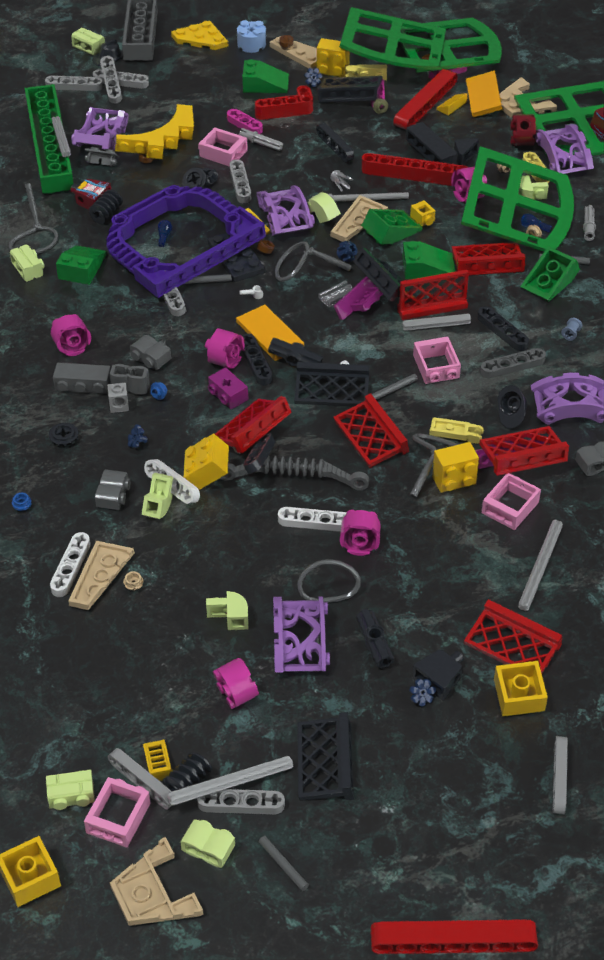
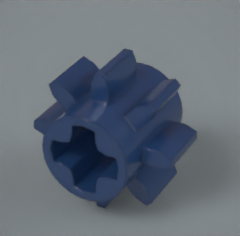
[337,241,357,262]

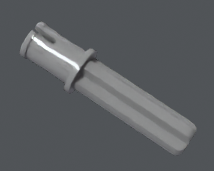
[239,128,283,151]
[583,205,596,241]

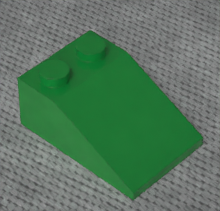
[242,59,289,93]
[361,209,423,245]
[402,241,455,279]
[56,245,108,285]
[520,246,580,301]

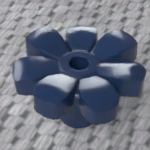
[304,68,323,87]
[128,424,148,448]
[409,679,436,706]

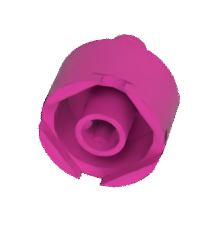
[451,166,487,202]
[51,314,91,356]
[205,328,245,369]
[340,510,381,556]
[213,658,259,709]

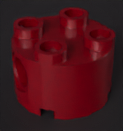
[510,114,536,146]

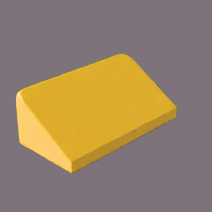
[436,93,467,115]

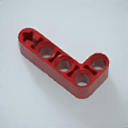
[255,85,313,120]

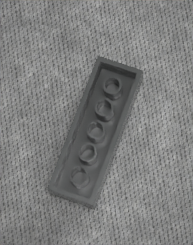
[122,0,158,61]

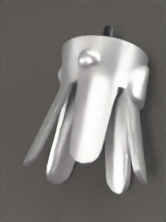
[330,170,353,192]

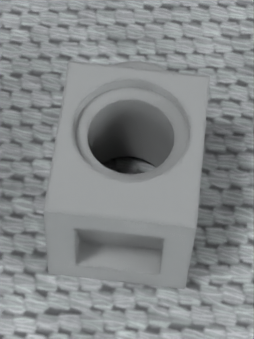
[108,383,129,413]

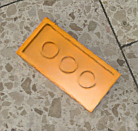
[466,71,502,117]
[236,305,304,361]

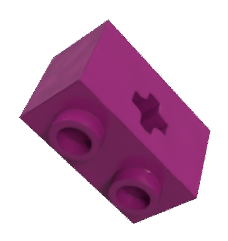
[208,367,248,410]

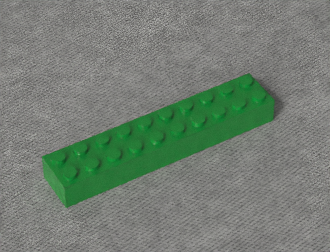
[25,84,74,194]

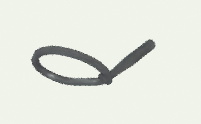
[9,183,58,254]
[275,241,352,282]
[410,434,458,498]
[297,559,361,644]

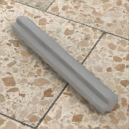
[52,116,71,157]
[402,314,471,331]

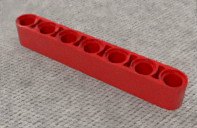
[393,69,458,130]
[362,153,468,186]
[370,920,538,954]

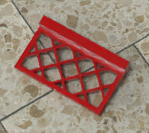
[451,242,525,275]
[397,270,469,320]
[333,393,409,468]
[215,396,292,453]
[479,426,569,476]
[464,599,562,674]

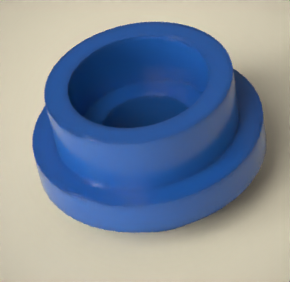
[150,382,167,400]
[12,493,32,511]

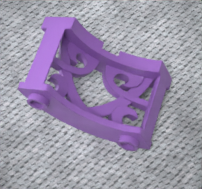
[71,107,129,150]
[535,124,594,174]
[256,185,315,236]
[531,373,604,425]
[273,597,330,672]

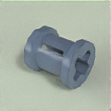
[561,318,583,341]

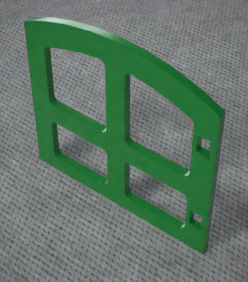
[340,7,446,70]
[400,18,502,73]
[514,81,604,156]
[461,146,574,252]

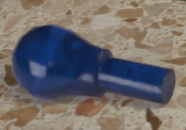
[521,213,552,232]
[158,220,172,247]

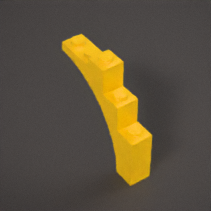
[115,104,194,159]

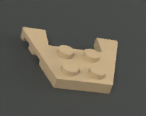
[500,77,557,118]
[110,837,203,926]

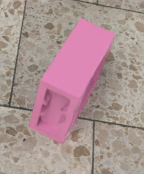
[198,128,248,166]
[413,337,461,384]
[482,473,541,530]
[84,777,151,848]

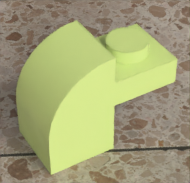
[518,175,548,200]
[307,192,341,223]
[142,473,173,519]
[206,591,248,630]

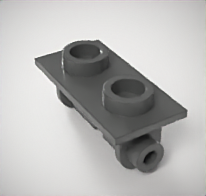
[85,147,119,167]

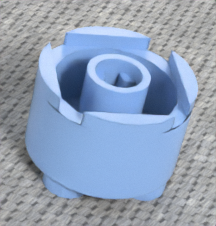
[237,20,266,53]

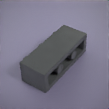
[53,363,111,394]

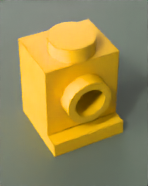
[410,200,435,226]

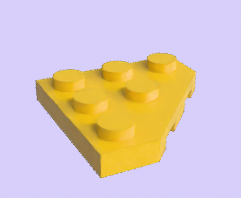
[171,21,228,50]

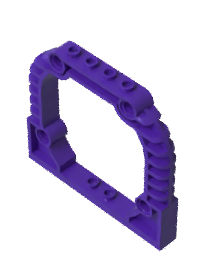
[106,185,266,298]

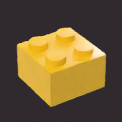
[317,38,350,77]
[183,433,229,490]
[432,442,479,493]
[494,661,548,716]
[0,836,61,907]

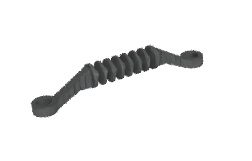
[220,455,369,490]

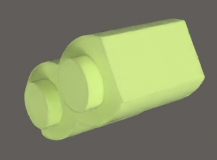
[181,819,235,868]

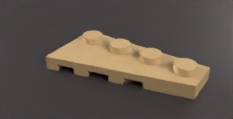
[270,36,317,69]
[330,195,388,242]
[68,541,135,610]

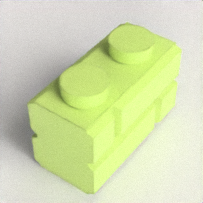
[71,28,105,56]
[10,244,44,282]
[46,770,95,810]

